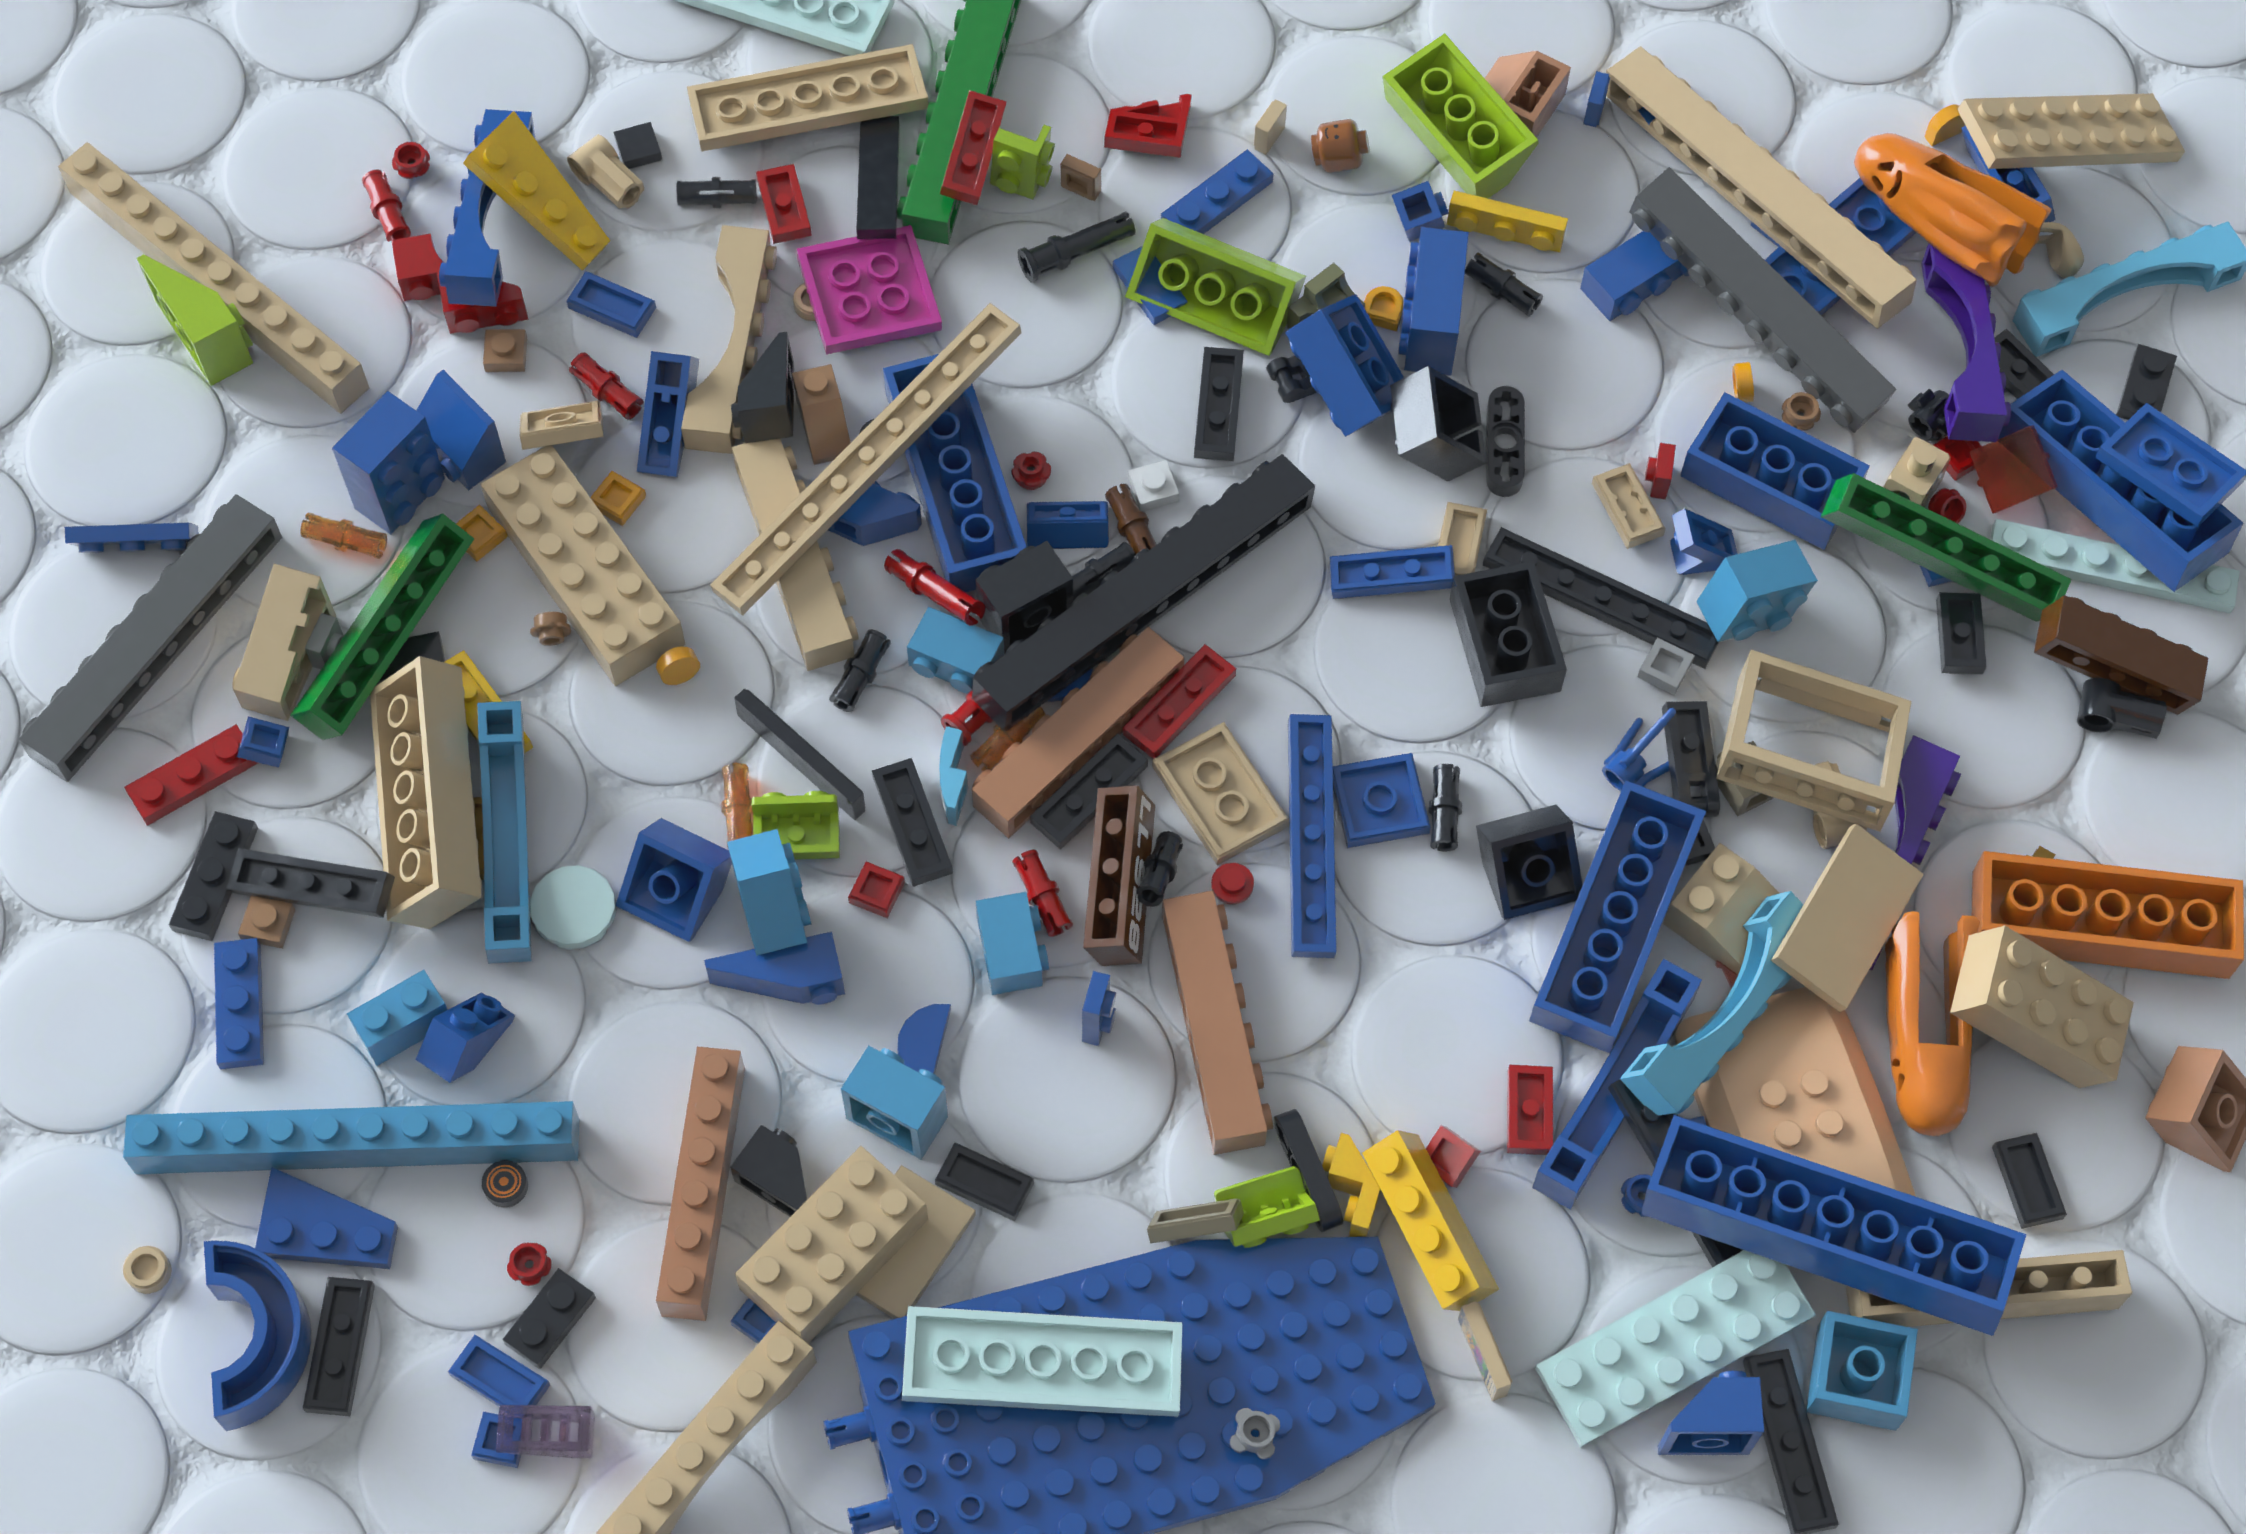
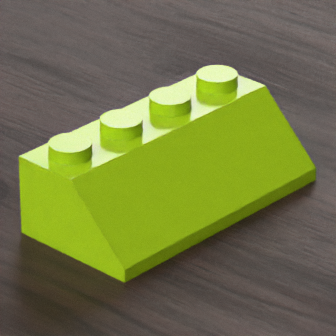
[1382,33,1539,199]
[1125,218,1306,356]

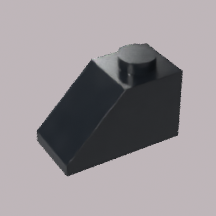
[730,1125,807,1217]

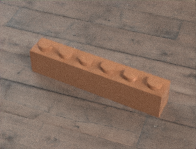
[972,627,1184,839]
[1162,891,1273,1155]
[656,1046,745,1321]

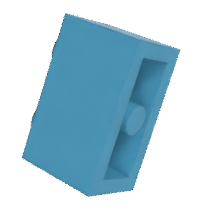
[907,607,1005,693]
[976,892,1049,995]
[347,970,448,1066]

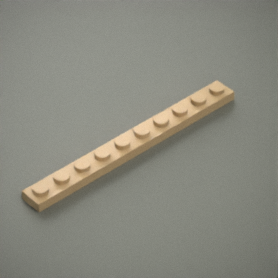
[710,303,1022,616]

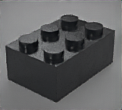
[1449,561,1567,707]

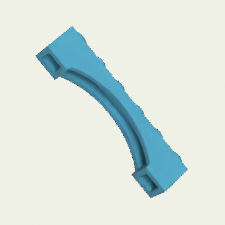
[2012,222,2246,357]
[1620,891,1803,1116]

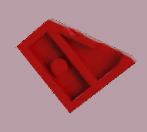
[1104,94,1192,158]

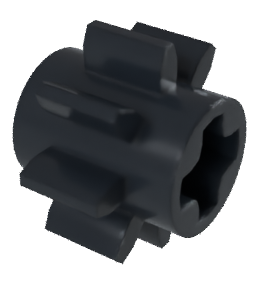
[1908,389,1949,440]

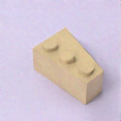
[232,564,336,721]

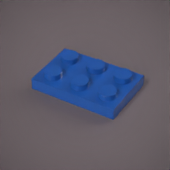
[2095,403,2246,527]

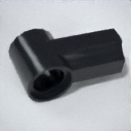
[2077,678,2167,739]

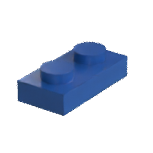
[1082,971,1116,1046]

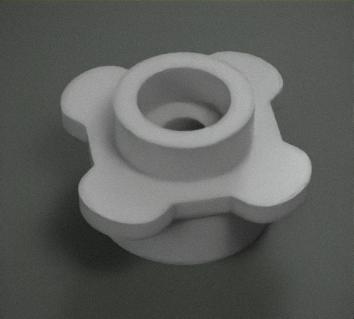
[1230,1408,1280,1459]

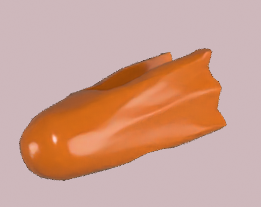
[1854,133,2052,287]
[1885,911,1980,1137]

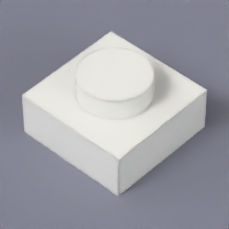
[1128,460,1179,511]

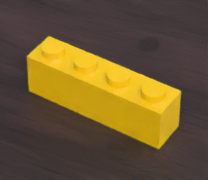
[1362,1130,1499,1311]

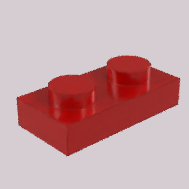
[756,164,812,244]
[1507,1064,1553,1155]

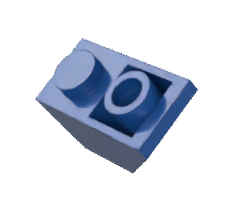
[828,481,922,546]
[415,992,515,1083]

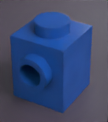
[1392,181,1449,242]

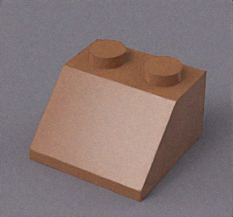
[2145,1046,2246,1172]

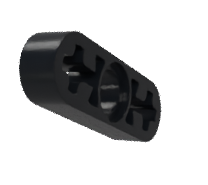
[1486,386,1525,497]
[1274,1109,1344,1232]

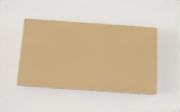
[1771,823,1924,1012]

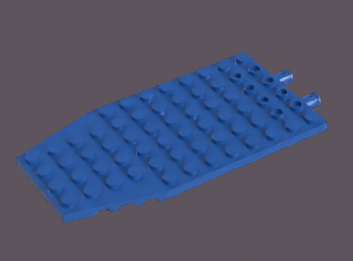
[823,1236,1436,1534]

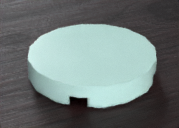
[530,865,616,950]

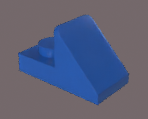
[1670,509,1738,575]

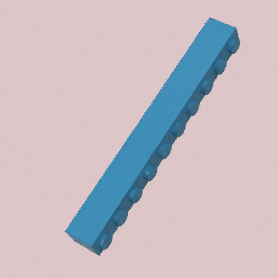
[123,1101,580,1174]

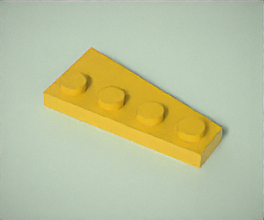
[463,111,610,271]

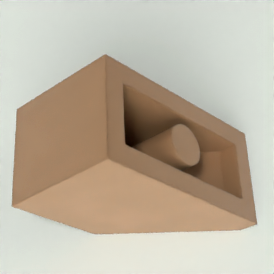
[792,364,851,465]

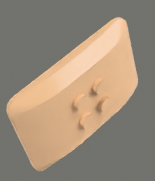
[1675,987,1916,1197]

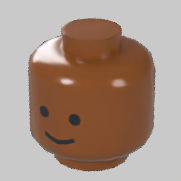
[1311,119,1370,173]

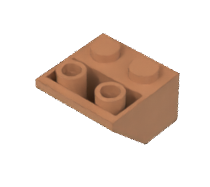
[1485,51,1571,138]

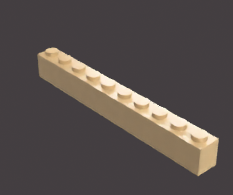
[1606,46,1917,329]
[58,142,369,414]

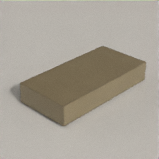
[1147,1198,1244,1244]

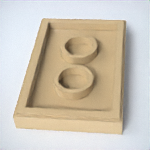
[1152,722,1289,865]
[856,1165,976,1319]

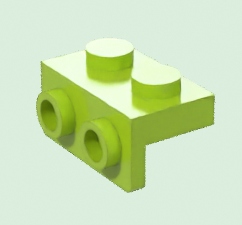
[990,125,1055,200]
[752,791,840,860]
[1214,1166,1320,1248]

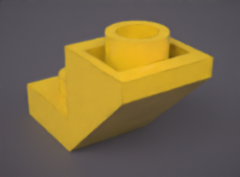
[1322,1133,1380,1237]

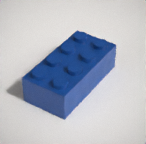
[1680,392,1870,550]

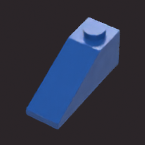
[636,351,699,477]
[704,931,845,1005]

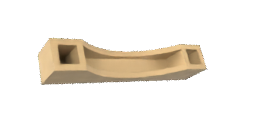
[681,225,777,454]
[596,1320,817,1534]

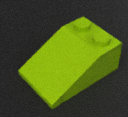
[136,254,253,386]

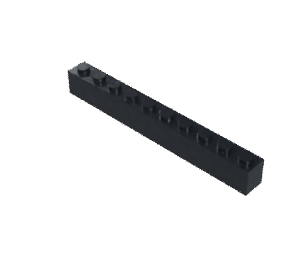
[972,454,1315,732]

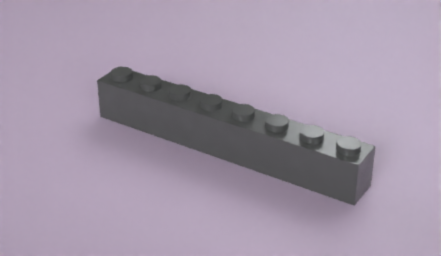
[1629,167,1897,433]
[18,494,282,782]

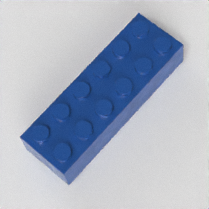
[883,354,1027,593]
[1998,370,2244,592]
[1529,780,1706,1054]

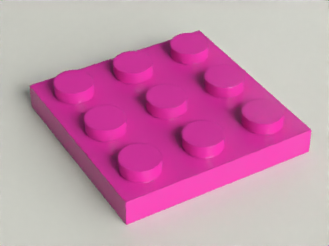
[797,225,942,355]

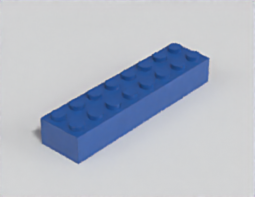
[1641,1115,2027,1336]

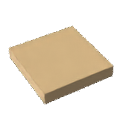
[520,401,604,450]

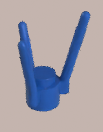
[1602,708,1676,791]

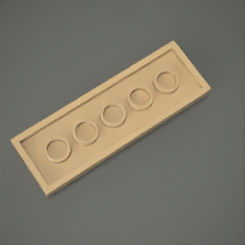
[687,44,929,152]
[1957,93,2185,169]

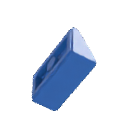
[1027,501,1109,549]

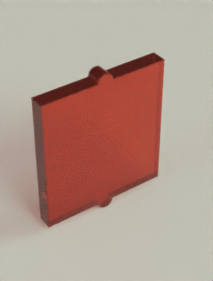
[1969,425,2058,514]

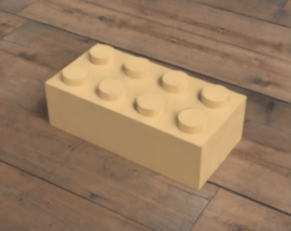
[1950,925,2134,1088]
[735,1146,928,1344]

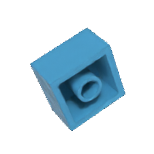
[1696,540,1818,642]
[727,829,811,956]
[841,1045,948,1160]
[1806,1311,1918,1431]

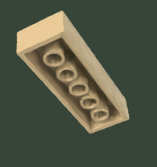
[480,445,686,687]
[370,656,482,929]

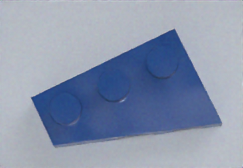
[255,1167,398,1269]

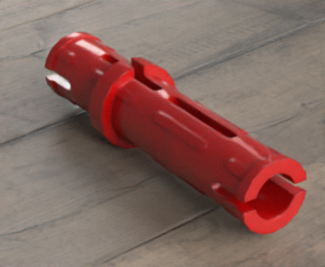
[884,549,985,626]

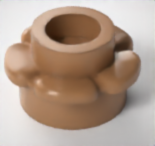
[1782,392,1821,431]
[530,612,571,646]

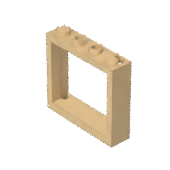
[1716,649,1911,832]

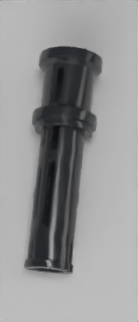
[1017,211,1136,282]

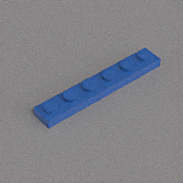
[1288,714,1336,958]

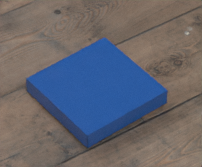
[1333,753,1431,848]

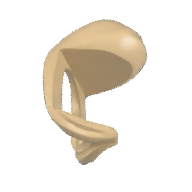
[2036,222,2084,278]

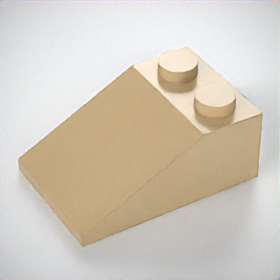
[1663,843,1780,994]

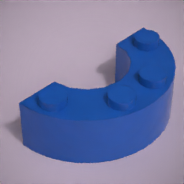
[204,1240,311,1431]

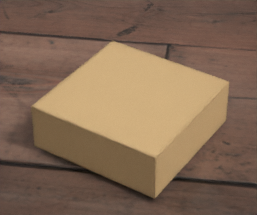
[1254,99,1287,155]

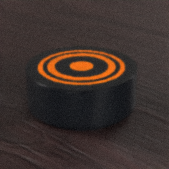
[482,1160,528,1207]

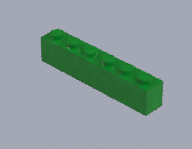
[1821,473,2072,622]
[290,513,474,740]

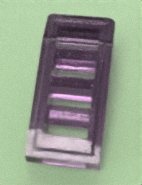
[496,1405,595,1458]

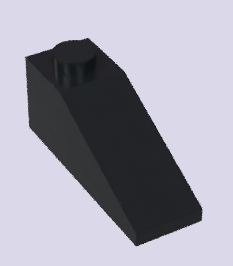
[731,332,794,443]

